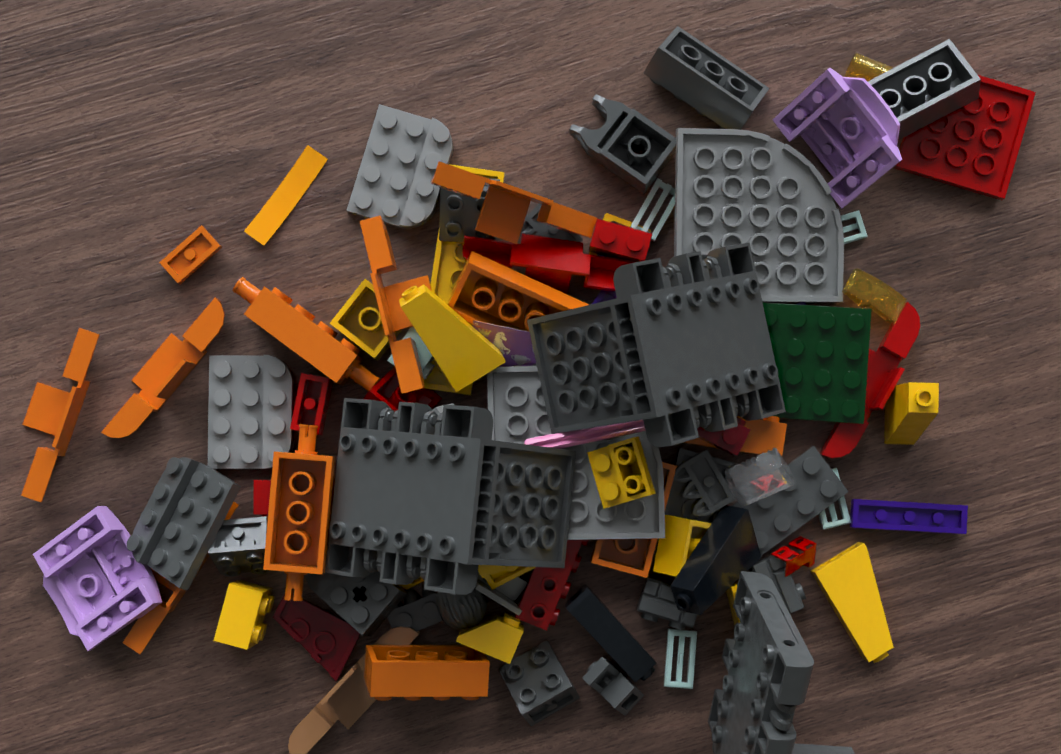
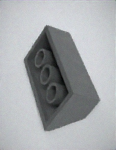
[643,26,769,130]
[868,39,981,140]

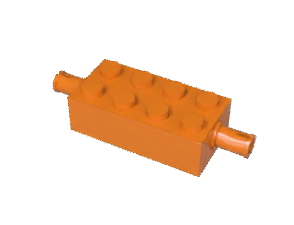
[232,277,380,392]
[263,424,337,601]

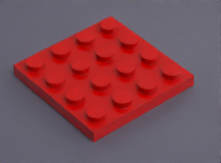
[894,75,1036,201]

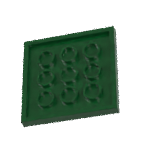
[763,303,872,424]

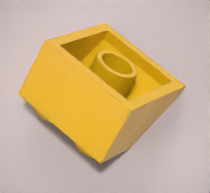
[653,514,712,577]
[456,613,524,664]

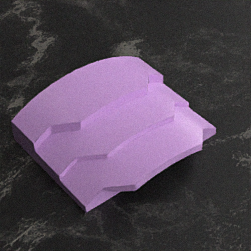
[773,68,902,209]
[33,506,162,651]

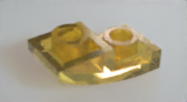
[842,268,907,323]

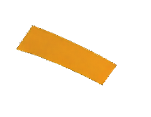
[244,145,328,245]

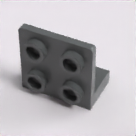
[439,179,500,243]
[208,516,270,577]
[499,641,580,727]

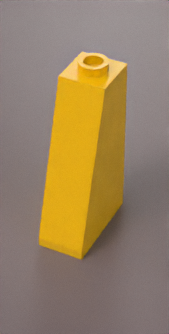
[399,284,506,393]
[884,382,939,445]
[810,542,894,663]

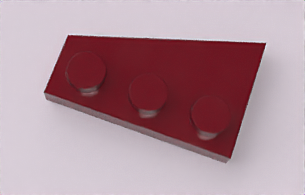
[273,594,361,682]

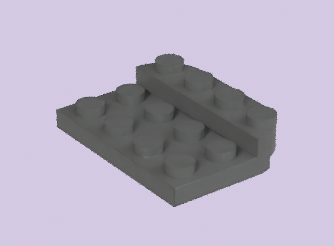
[127,457,241,591]

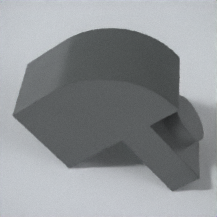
[582,657,644,716]

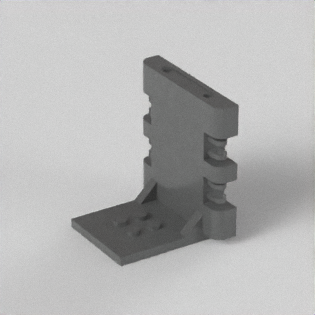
[527,242,786,447]
[325,398,576,595]
[708,571,855,754]

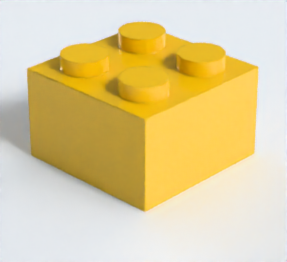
[330,279,402,361]
[213,580,274,650]

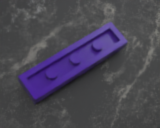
[850,499,968,534]

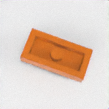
[159,225,222,285]

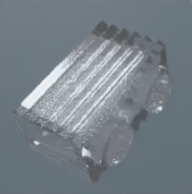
[724,448,795,508]

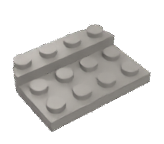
[346,104,453,229]
[208,355,295,469]

